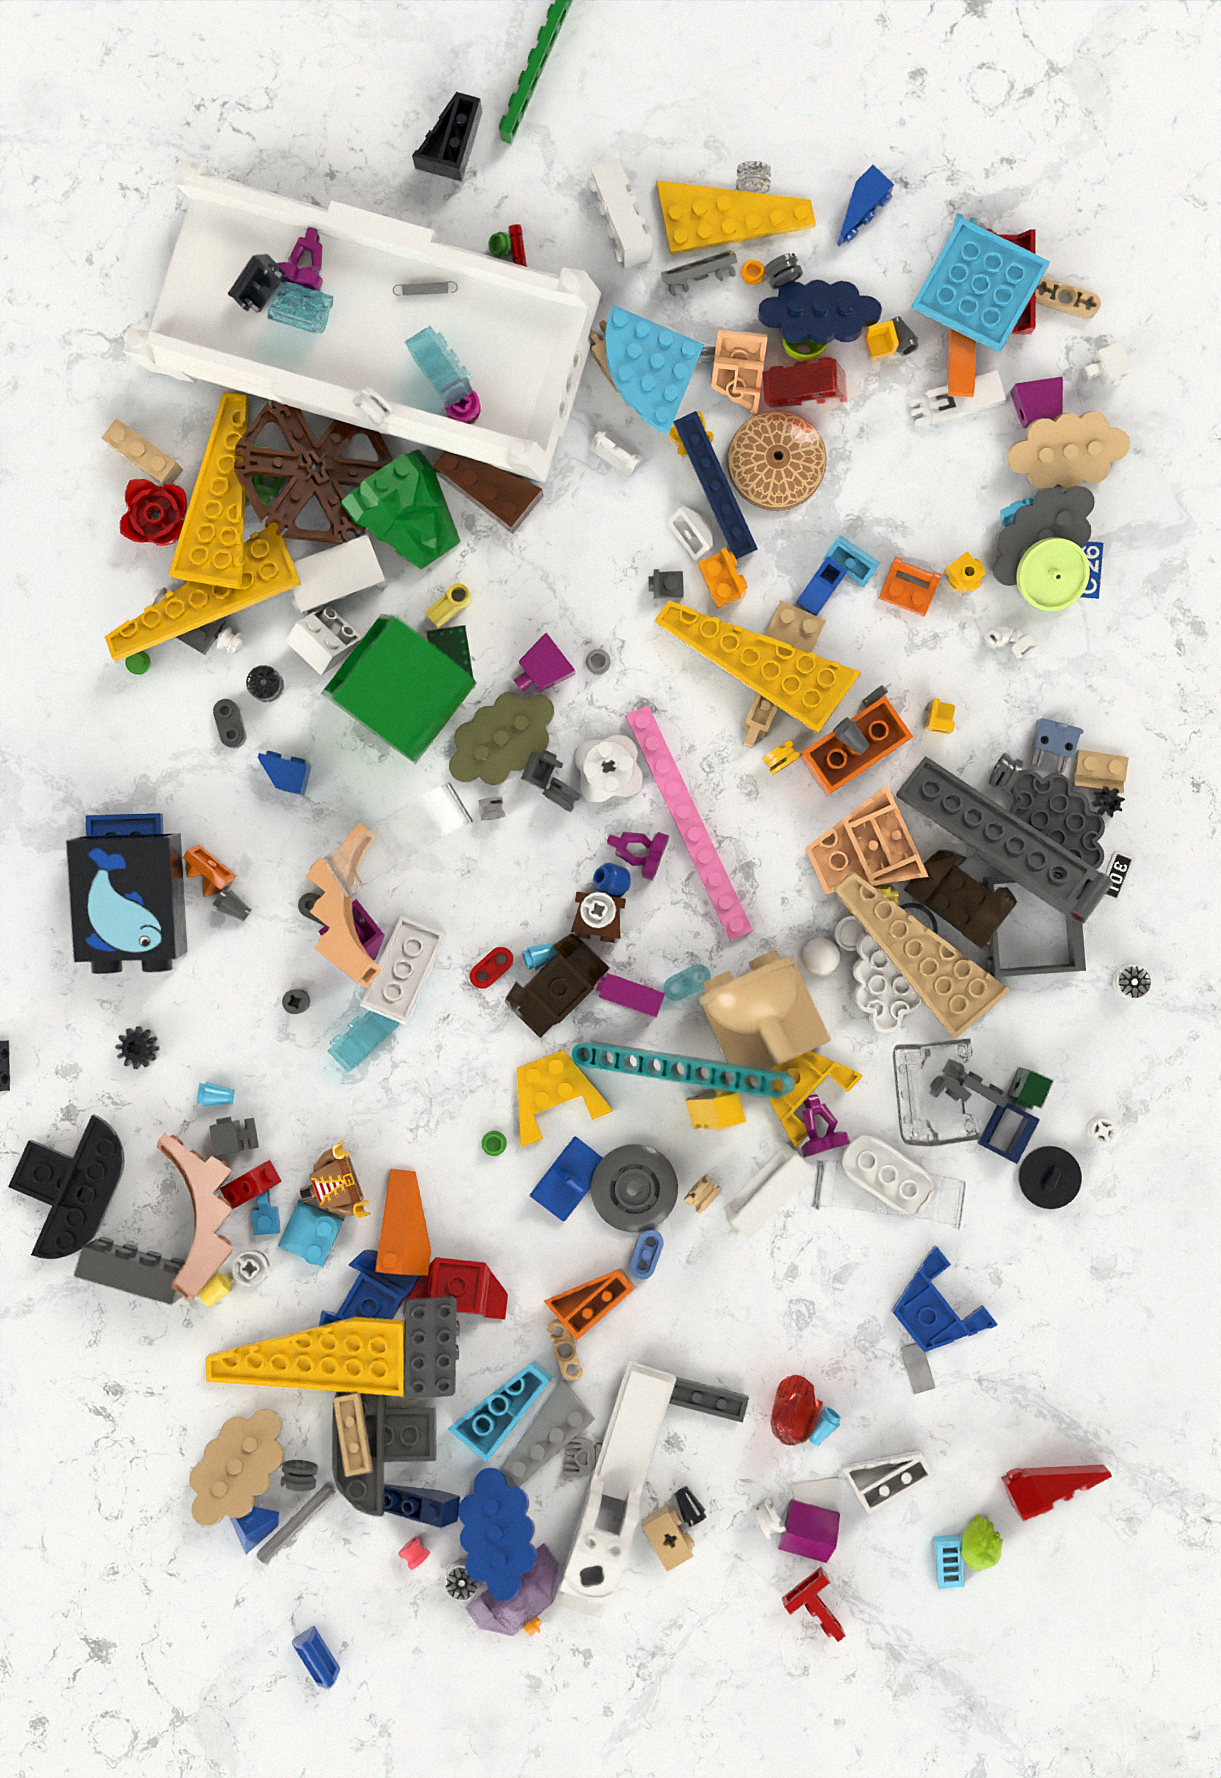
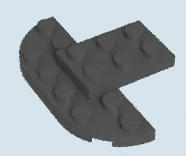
[332,1391,436,1517]

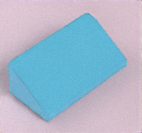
[823,535,880,586]

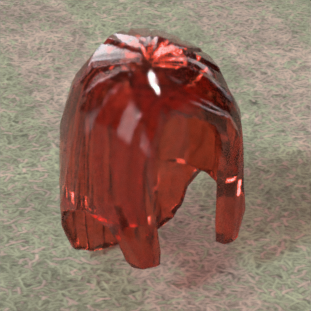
[770,1375,823,1446]

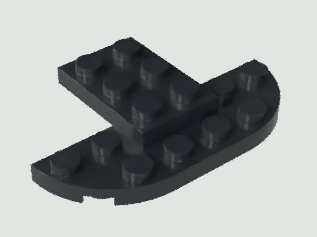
[8,1114,125,1259]

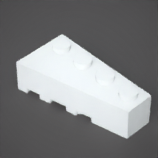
[588,158,653,269]

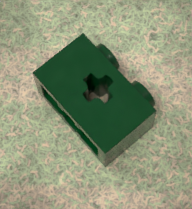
[1007,1067,1054,1110]

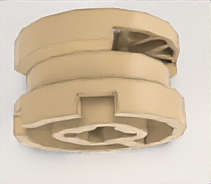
[683,1174,722,1214]

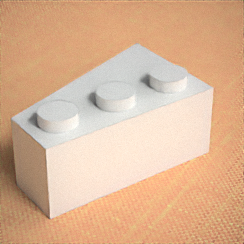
[841,1450,935,1515]

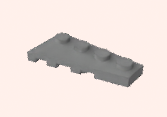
[503,1379,595,1487]

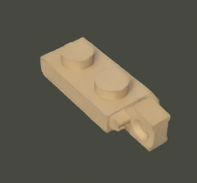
[743,693,778,748]

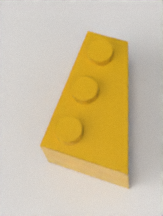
[685,1088,747,1129]

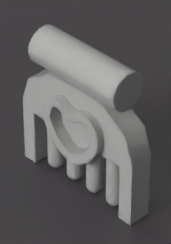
[563,1437,602,1477]

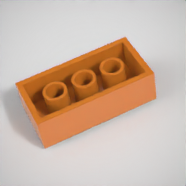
[800,696,913,796]

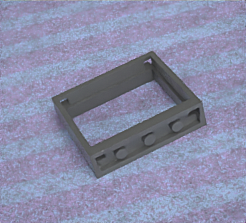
[981,875,1086,977]

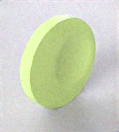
[1016,537,1090,611]

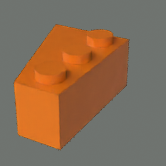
[544,1268,637,1340]

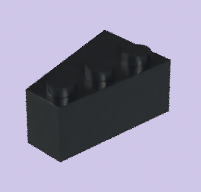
[412,92,482,182]

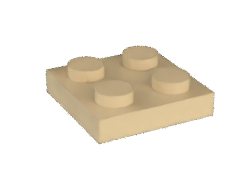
[765,601,826,653]

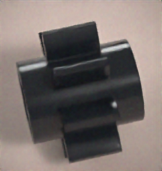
[1091,786,1125,818]

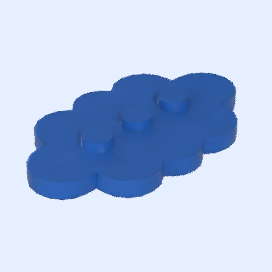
[458,1468,537,1601]

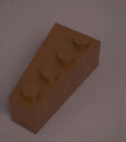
[433,451,543,534]

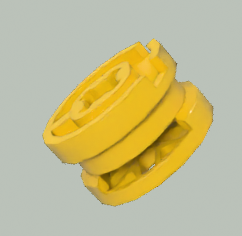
[762,740,801,775]

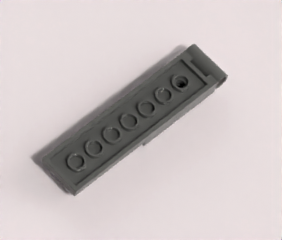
[896,756,1113,924]

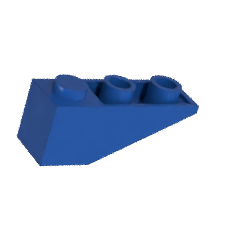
[837,164,894,247]

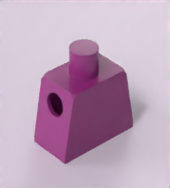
[1010,377,1063,428]
[513,632,576,692]

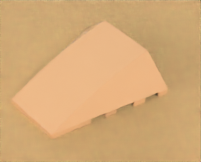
[805,784,928,894]

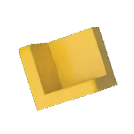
[864,320,899,360]
[925,698,955,735]

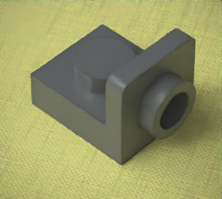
[648,569,684,598]
[929,1073,972,1102]

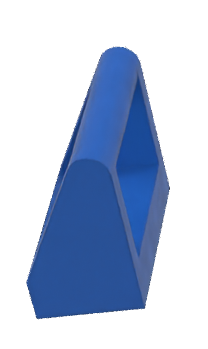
[291,1626,341,1689]

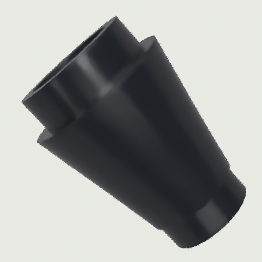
[674,1486,707,1527]

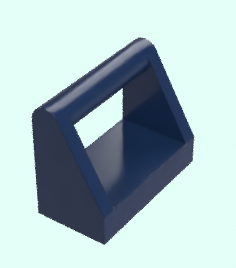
[978,1103,1040,1164]

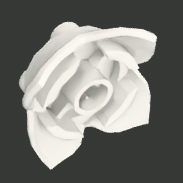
[575,735,642,802]

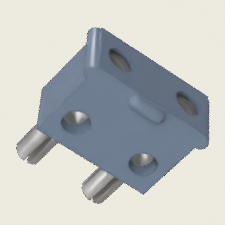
[1031,718,1084,773]

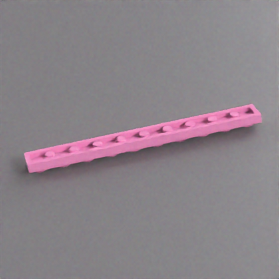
[626,705,753,941]

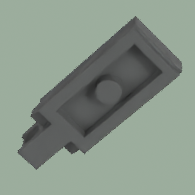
[942,1059,1009,1108]

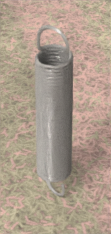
[393,281,458,296]

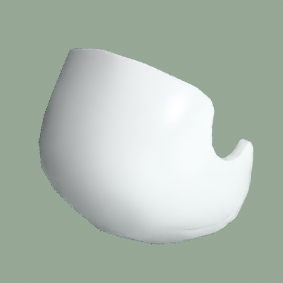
[802,937,842,976]

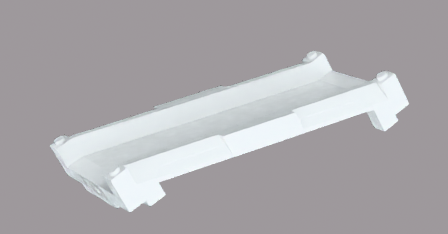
[123,160,601,483]

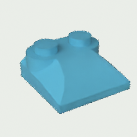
[278,1199,345,1267]

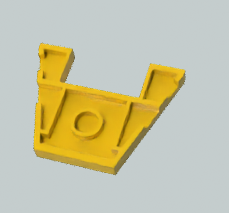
[517,1050,613,1147]
[757,1051,863,1148]

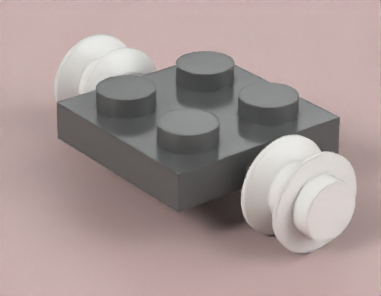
[150,587,243,655]

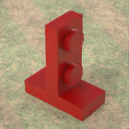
[782,1567,846,1642]

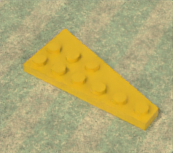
[656,180,816,256]

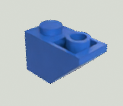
[796,556,848,616]
[258,750,311,796]

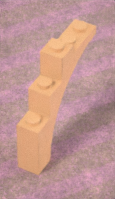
[306,823,382,989]

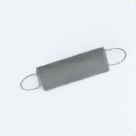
[858,683,891,710]

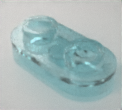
[663,964,711,1001]

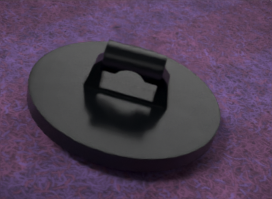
[1018,1146,1082,1209]

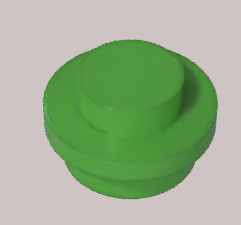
[488,232,511,258]
[125,651,151,675]
[482,1131,507,1156]

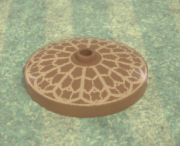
[727,410,827,511]

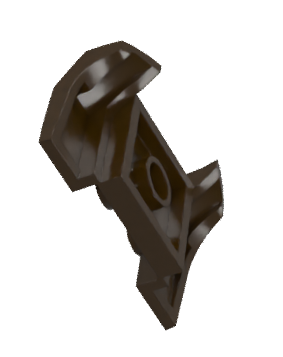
[904,850,1018,949]
[505,934,610,1038]

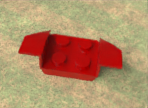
[407,1257,508,1320]

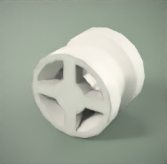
[1086,1117,1116,1144]

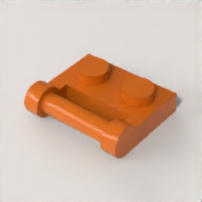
[878,556,942,616]

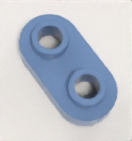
[630,1229,664,1280]

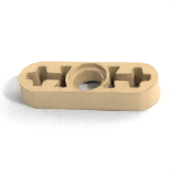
[1036,277,1101,318]

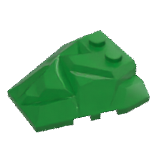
[340,449,461,570]

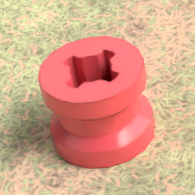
[398,1536,430,1570]

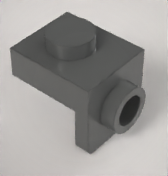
[521,750,563,790]

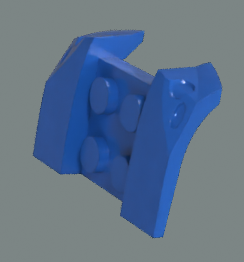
[319,1250,421,1326]

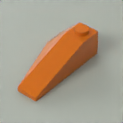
[376,1169,431,1276]

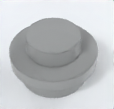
[586,649,611,674]

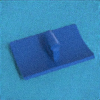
[530,1136,603,1222]

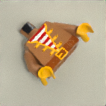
[300,1140,371,1218]

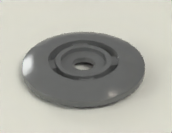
[590,1144,678,1232]

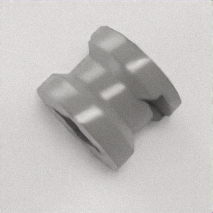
[478,797,506,821]

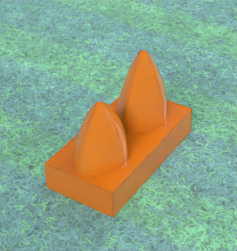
[182,844,236,897]

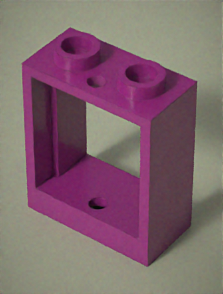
[596,973,665,1018]

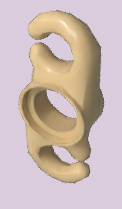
[547,1319,583,1381]

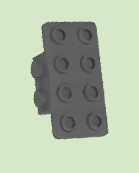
[404,1296,460,1399]

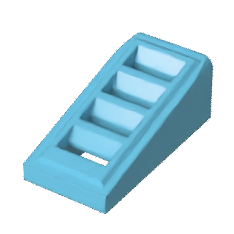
[934,1534,964,1589]

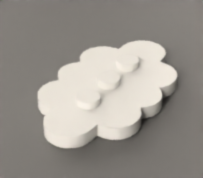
[852,931,922,1034]

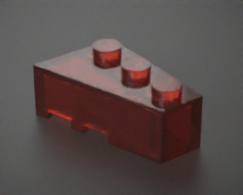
[762,357,848,408]

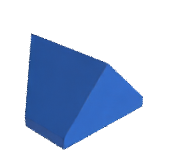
[230,1506,279,1555]

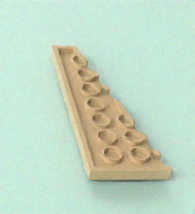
[832,871,1010,1039]

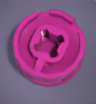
[444,385,481,424]

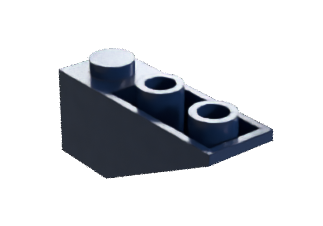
[384,1484,460,1528]

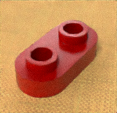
[470,947,514,989]

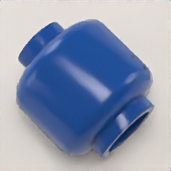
[593,863,631,898]

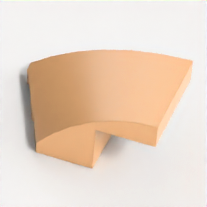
[711,329,767,415]

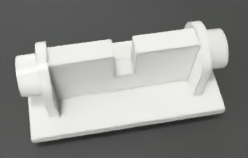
[589,429,643,478]

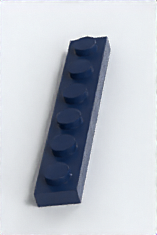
[673,411,758,560]

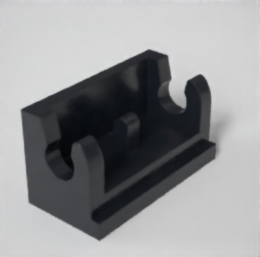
[227,254,286,313]

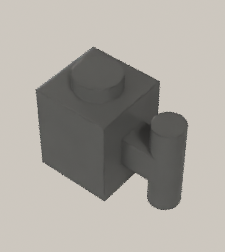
[209,1116,259,1156]

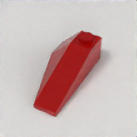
[1001,1465,1112,1521]

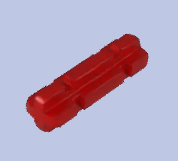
[508,224,527,267]

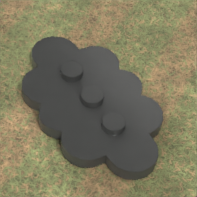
[993,486,1095,586]
[1009,770,1105,869]

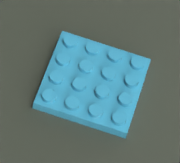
[911,218,1050,353]

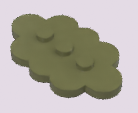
[449,692,554,785]

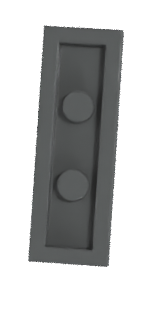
[661,250,738,296]

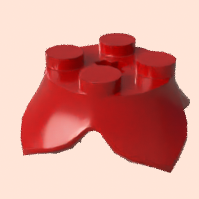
[120,479,187,546]

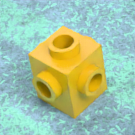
[943,551,986,594]

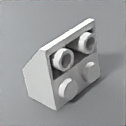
[286,604,362,675]

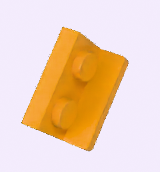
[697,547,748,609]

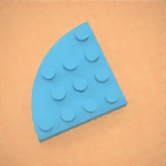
[605,304,704,435]

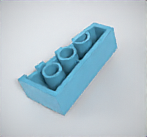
[448,1360,554,1462]

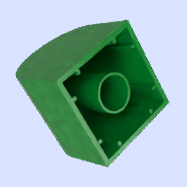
[321,614,477,764]

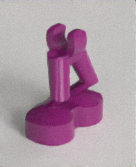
[277,227,323,293]
[607,832,669,881]
[801,1094,850,1157]

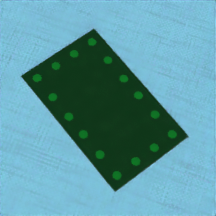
[426,625,475,688]

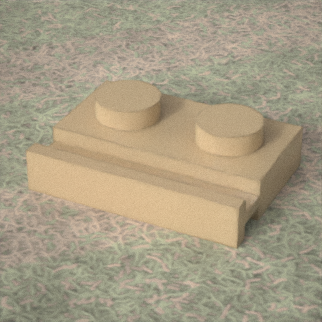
[1072,749,1129,793]

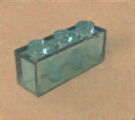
[405,326,473,408]
[328,1008,401,1073]

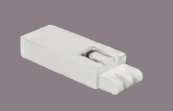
[909,370,1006,426]

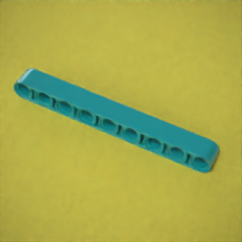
[572,1041,794,1098]

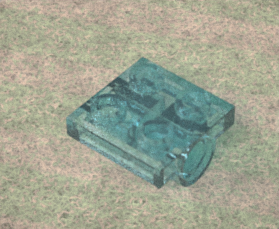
[267,282,334,334]

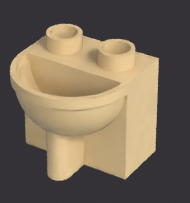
[699,950,831,1078]

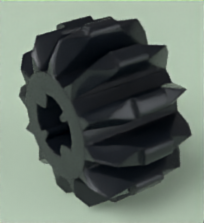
[115,1026,160,1069]

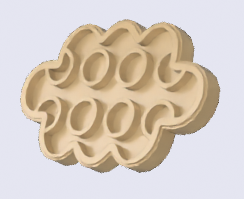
[1006,411,1130,490]
[190,1409,285,1526]

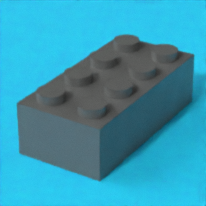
[73,1237,186,1305]

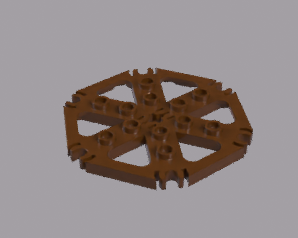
[234,400,394,544]

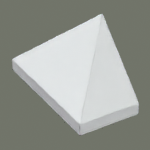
[666,506,713,561]

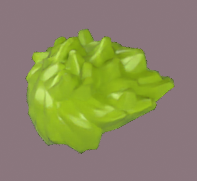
[961,1514,1003,1571]

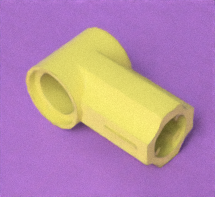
[424,583,472,629]
[198,1272,233,1307]

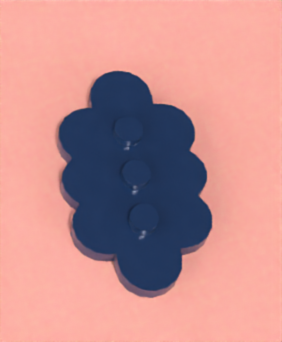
[758,280,882,344]

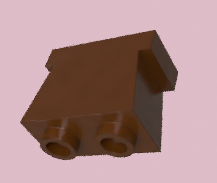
[571,892,626,943]

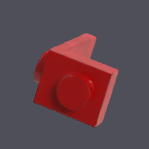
[220,1160,282,1210]

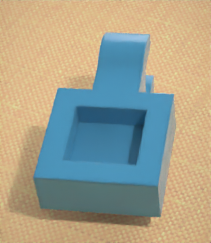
[251,1190,281,1236]

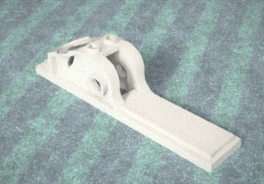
[553,1360,677,1619]

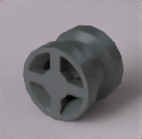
[282,989,310,1014]

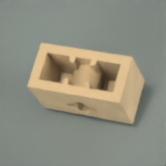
[641,1504,695,1572]

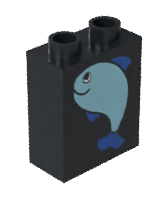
[66,833,187,974]

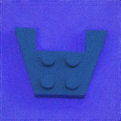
[891,1245,998,1352]

